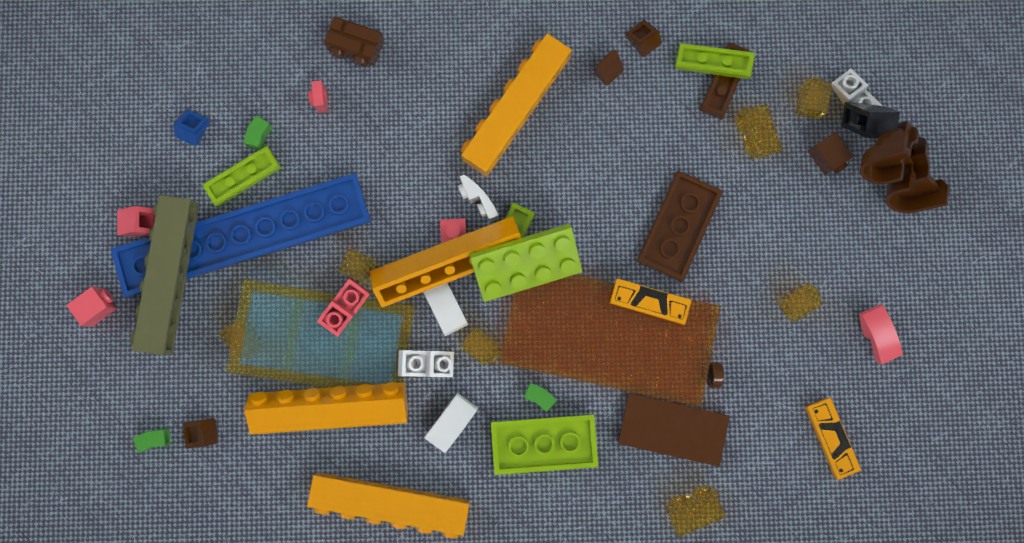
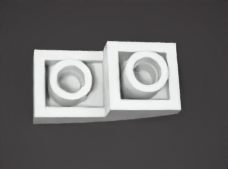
[831,69,882,106]
[458,175,499,223]
[423,283,468,336]
[398,350,454,377]
[424,393,478,453]

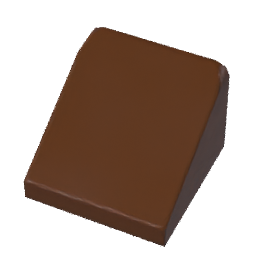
[625,20,662,57]
[595,50,624,86]
[183,418,218,448]

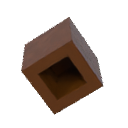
[808,132,854,175]

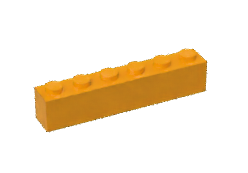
[460,33,572,177]
[370,216,521,308]
[244,382,408,435]
[307,472,470,539]

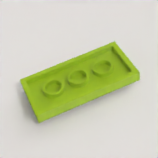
[469,223,582,302]
[491,414,598,475]

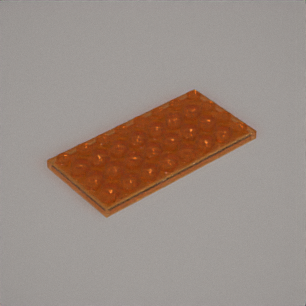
[499,275,721,407]

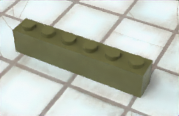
[131,195,199,355]

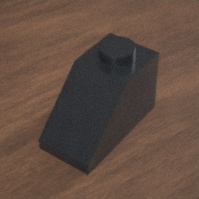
[841,102,900,138]

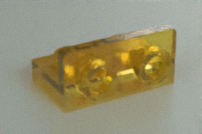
[736,104,783,161]
[664,485,726,537]

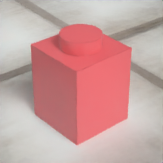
[117,206,156,238]
[66,287,117,327]

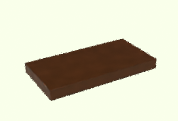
[636,170,723,282]
[618,393,730,467]

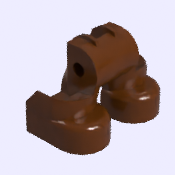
[860,121,950,214]

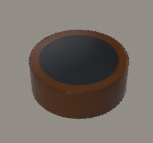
[706,362,724,388]

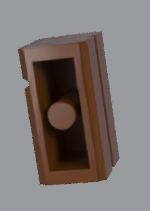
[324,16,384,67]

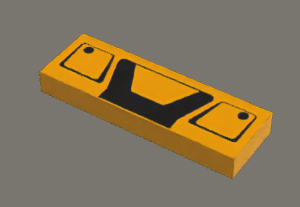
[609,278,692,325]
[805,397,861,480]

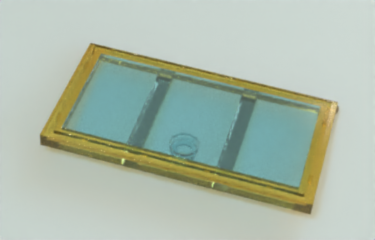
[226,279,415,388]

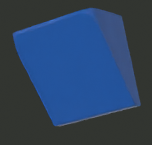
[173,109,210,146]

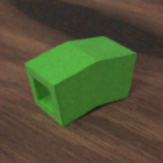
[243,115,273,150]
[524,383,557,412]
[133,429,171,453]

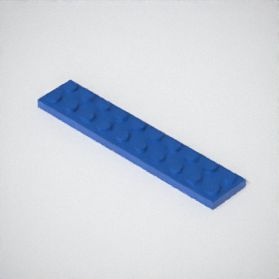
[110,173,371,298]

